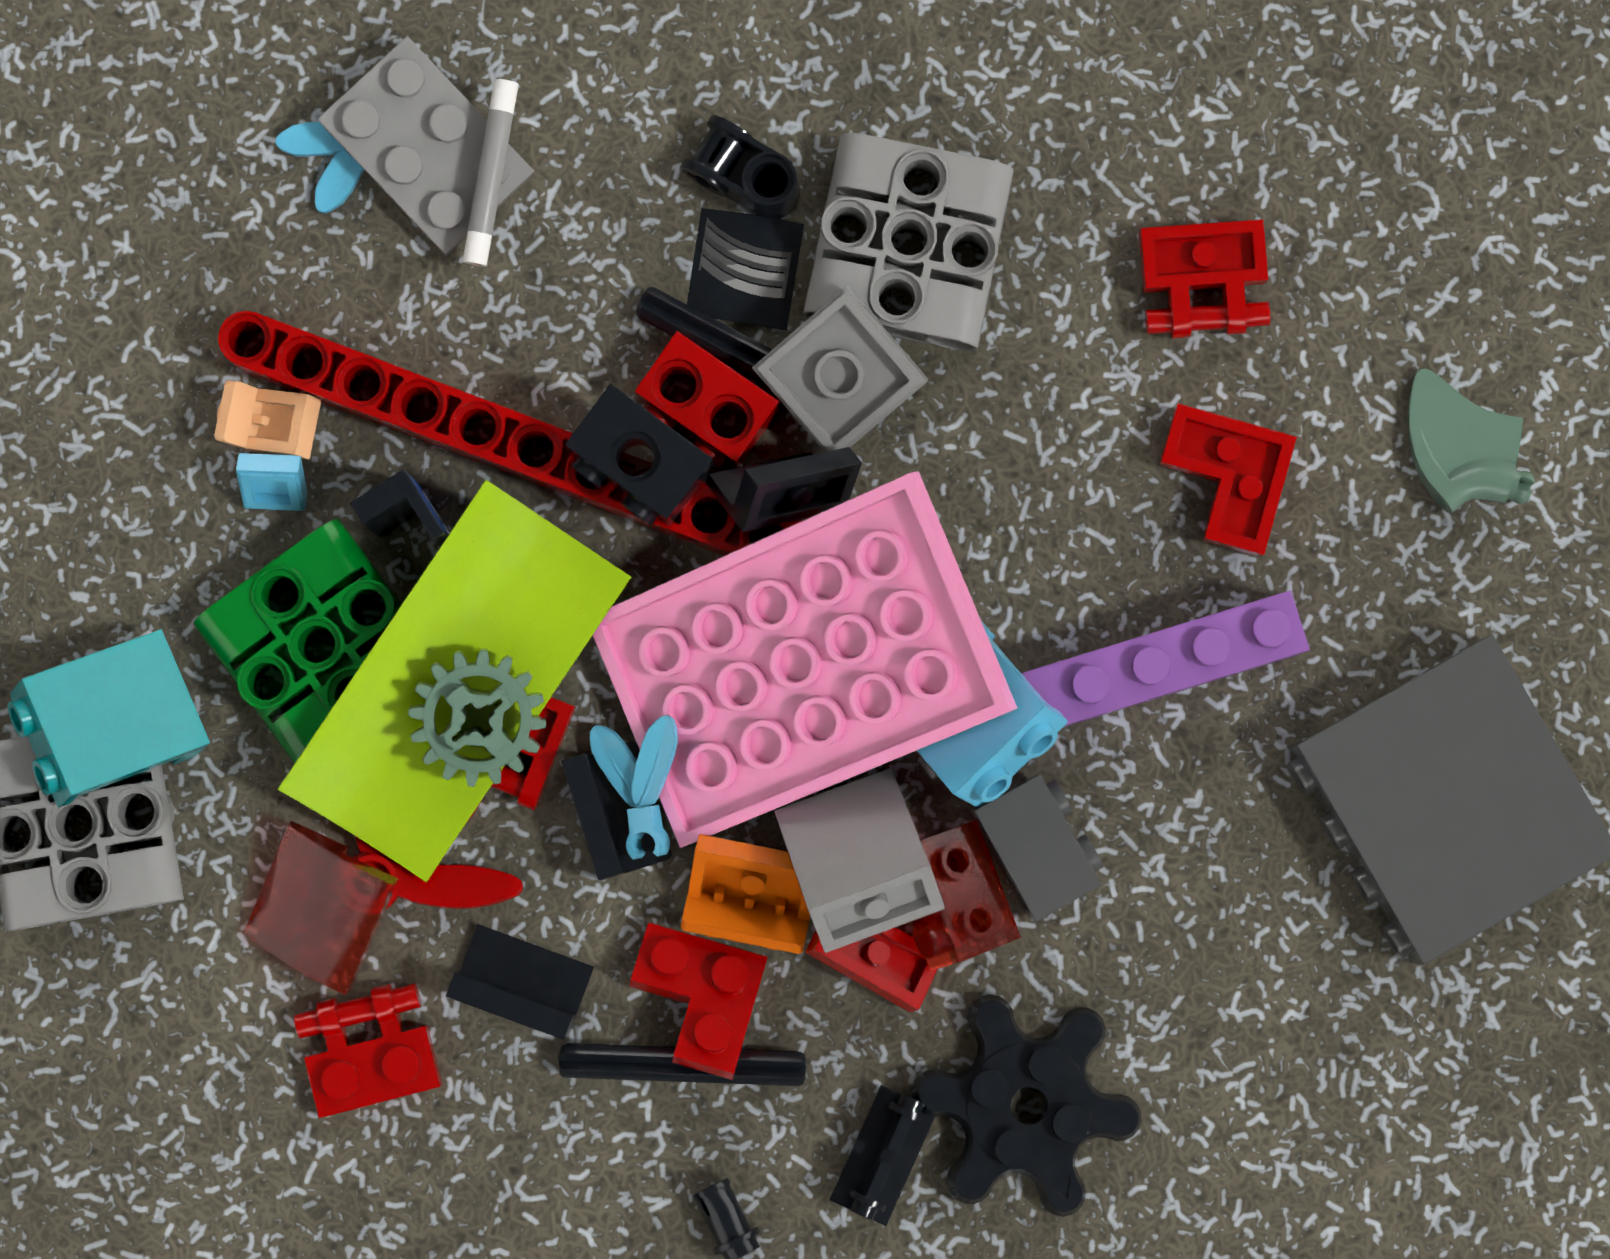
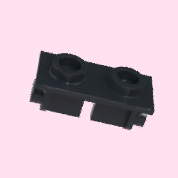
[829,1085,935,1226]

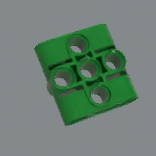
[193,519,402,764]

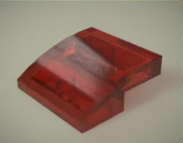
[244,821,398,995]

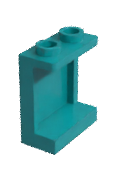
[7,629,210,808]

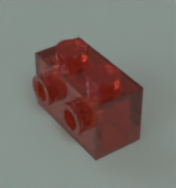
[912,819,1021,971]

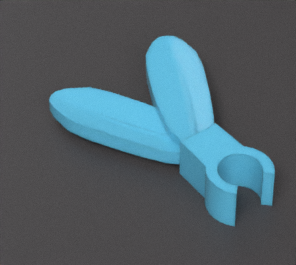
[275,122,364,214]
[590,715,678,860]

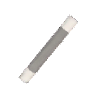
[462,79,519,267]

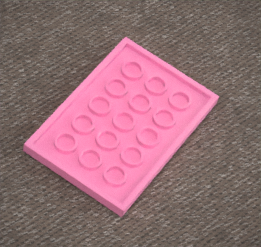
[593,471,1018,848]

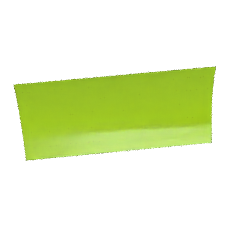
[277,480,631,882]

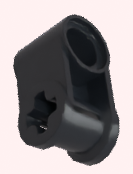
[680,115,800,219]

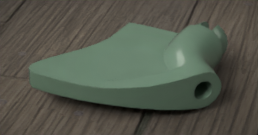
[1407,369,1535,514]

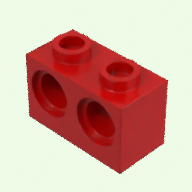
[634,331,780,469]

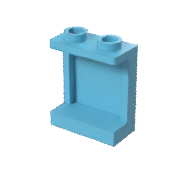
[917,620,1068,807]

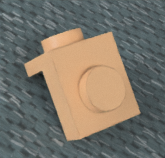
[214,380,322,460]

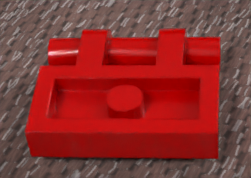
[1138,219,1271,339]
[294,983,443,1118]

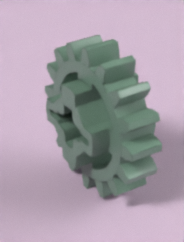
[408,648,546,787]

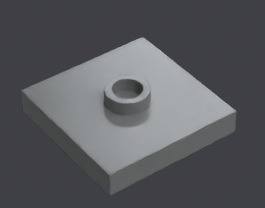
[752,285,928,452]

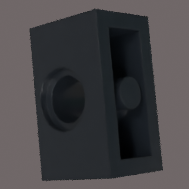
[565,383,714,526]

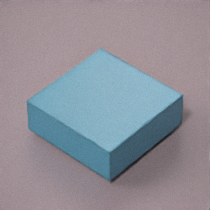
[236,453,307,511]

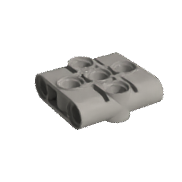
[803,133,1014,351]
[0,736,184,932]

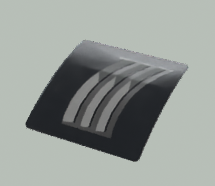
[687,208,804,331]

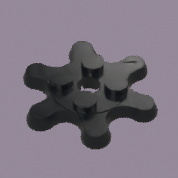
[911,994,1142,1217]

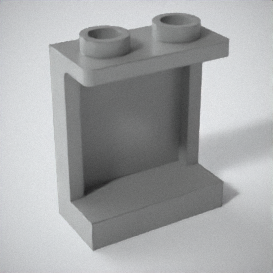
[774,768,945,953]

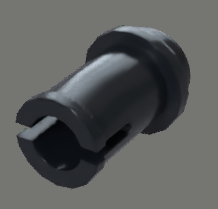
[692,1177,760,1259]

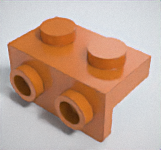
[681,834,810,954]

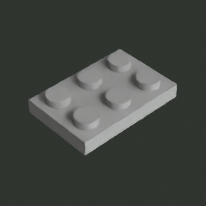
[318,36,535,256]

